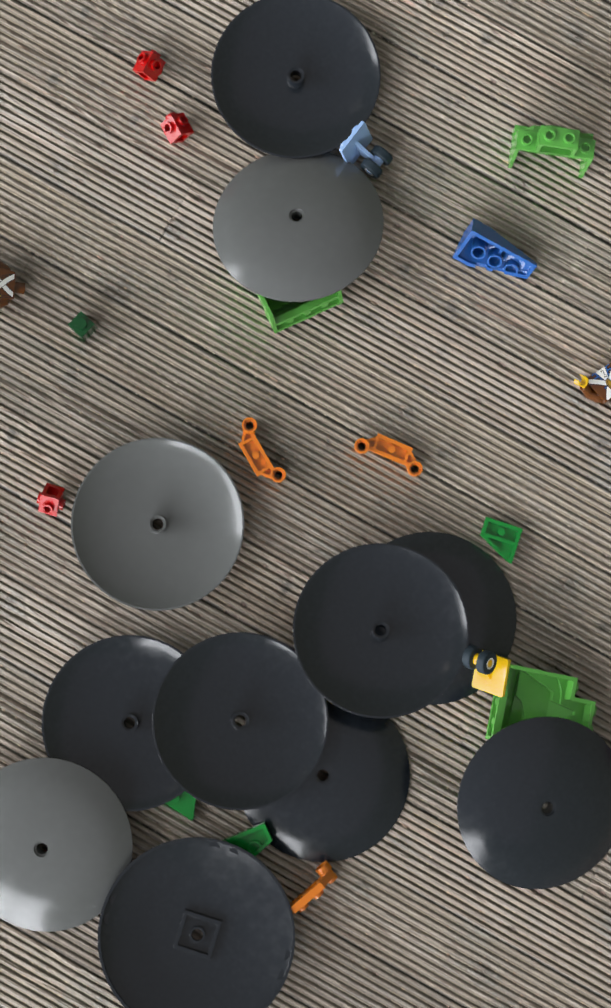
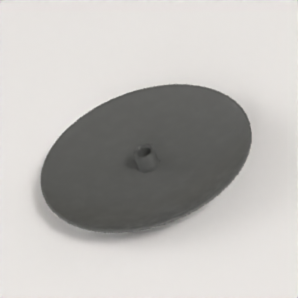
[213,152,384,302]
[71,438,244,611]
[0,757,133,932]

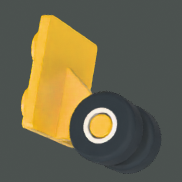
[462,645,511,697]

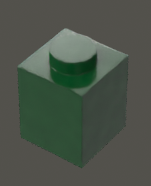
[68,311,97,342]

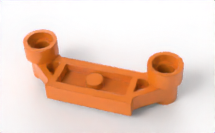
[238,417,286,483]
[354,433,423,477]
[290,860,338,914]

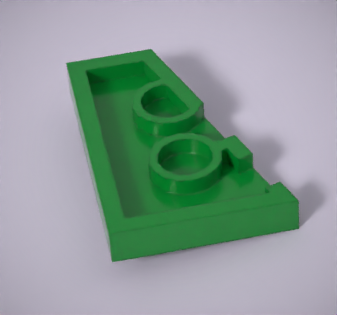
[223,821,273,856]

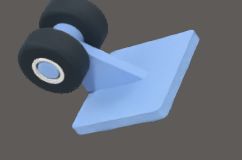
[339,121,393,179]

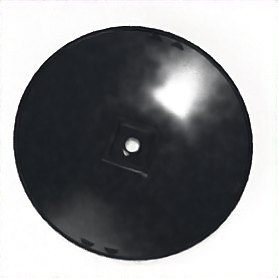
[98,837,295,1008]

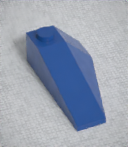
[452,218,537,279]

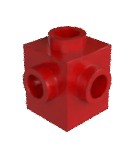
[132,50,166,82]
[160,112,194,144]
[37,483,66,517]

